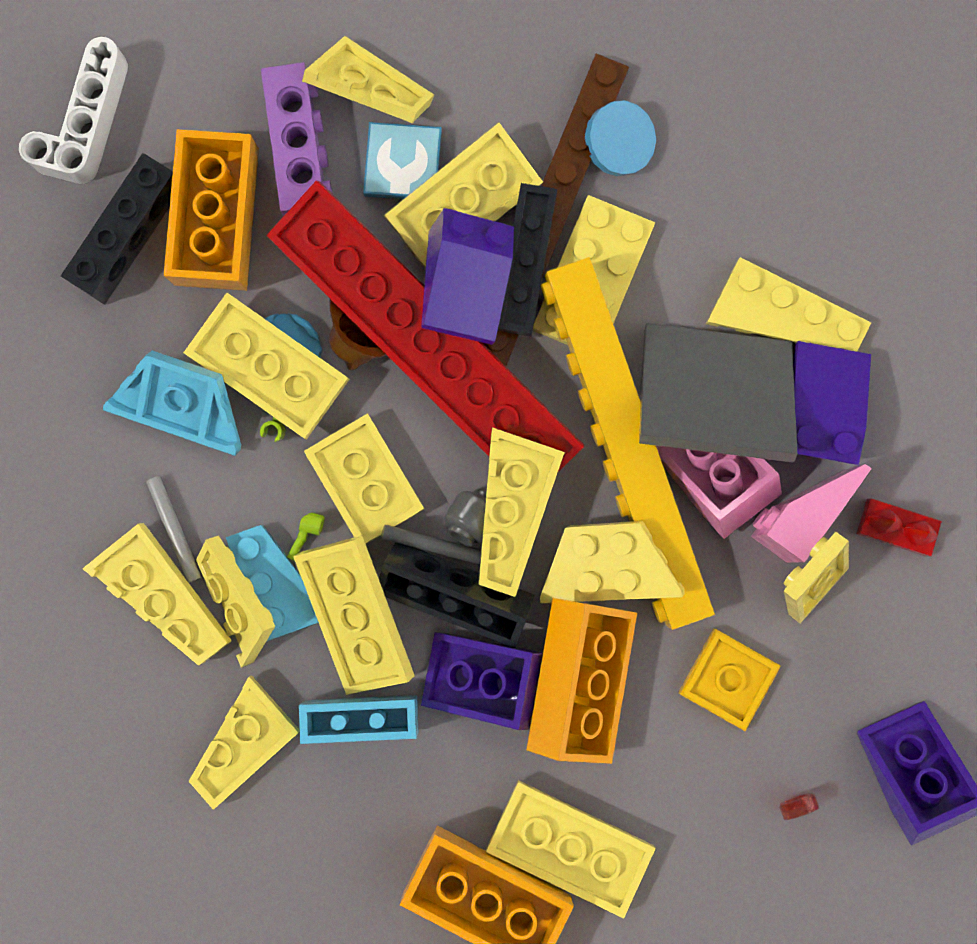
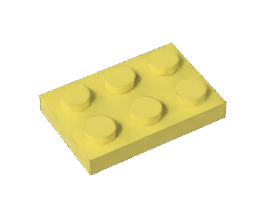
[304,413,425,544]
[783,532,849,624]

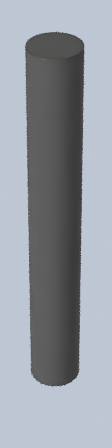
[381,524,481,565]

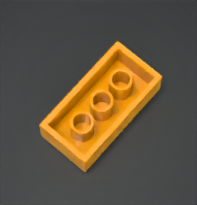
[164,129,259,291]
[526,598,637,764]
[400,825,574,944]

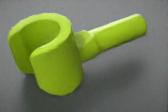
[260,417,286,442]
[287,513,325,561]

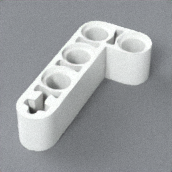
[19,37,128,184]

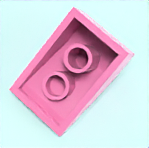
[656,445,782,539]
[751,464,872,563]

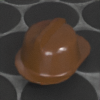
[329,299,386,371]

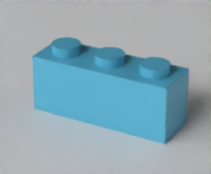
[299,695,419,744]

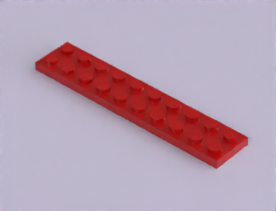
[266,180,585,472]

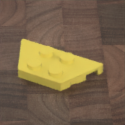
[540,521,685,603]

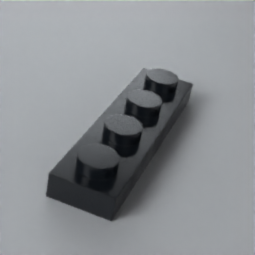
[497,183,558,337]

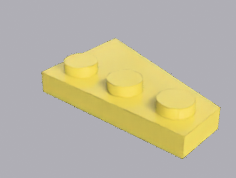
[302,36,434,123]
[189,675,300,810]

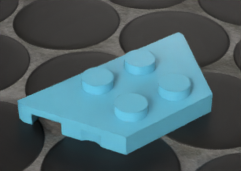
[103,350,241,456]

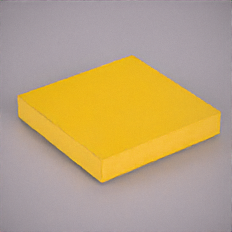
[678,628,781,731]

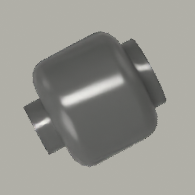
[444,489,486,547]

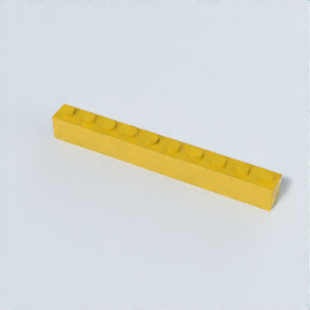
[541,257,715,630]

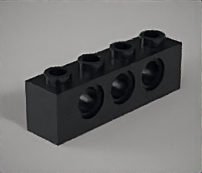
[61,153,173,305]
[379,543,535,648]

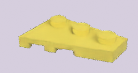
[196,535,275,668]

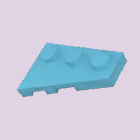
[226,525,319,641]

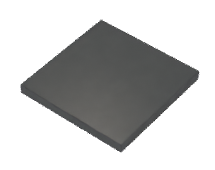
[639,323,798,463]

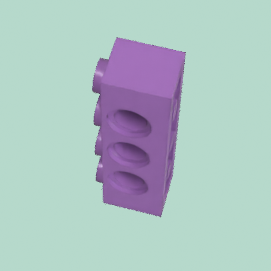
[261,62,333,216]

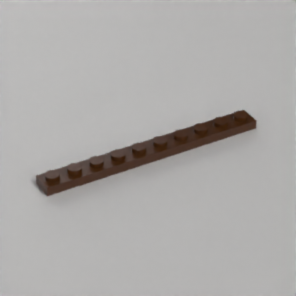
[482,53,629,367]

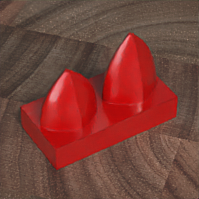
[856,498,942,557]

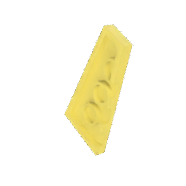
[479,428,564,597]
[82,523,232,665]

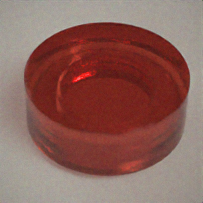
[779,793,820,820]

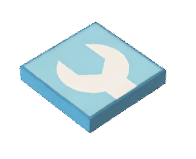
[363,122,442,199]

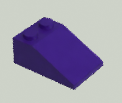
[421,208,514,345]
[793,341,871,465]
[421,632,543,730]
[857,701,977,846]

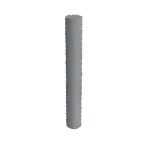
[146,476,202,583]

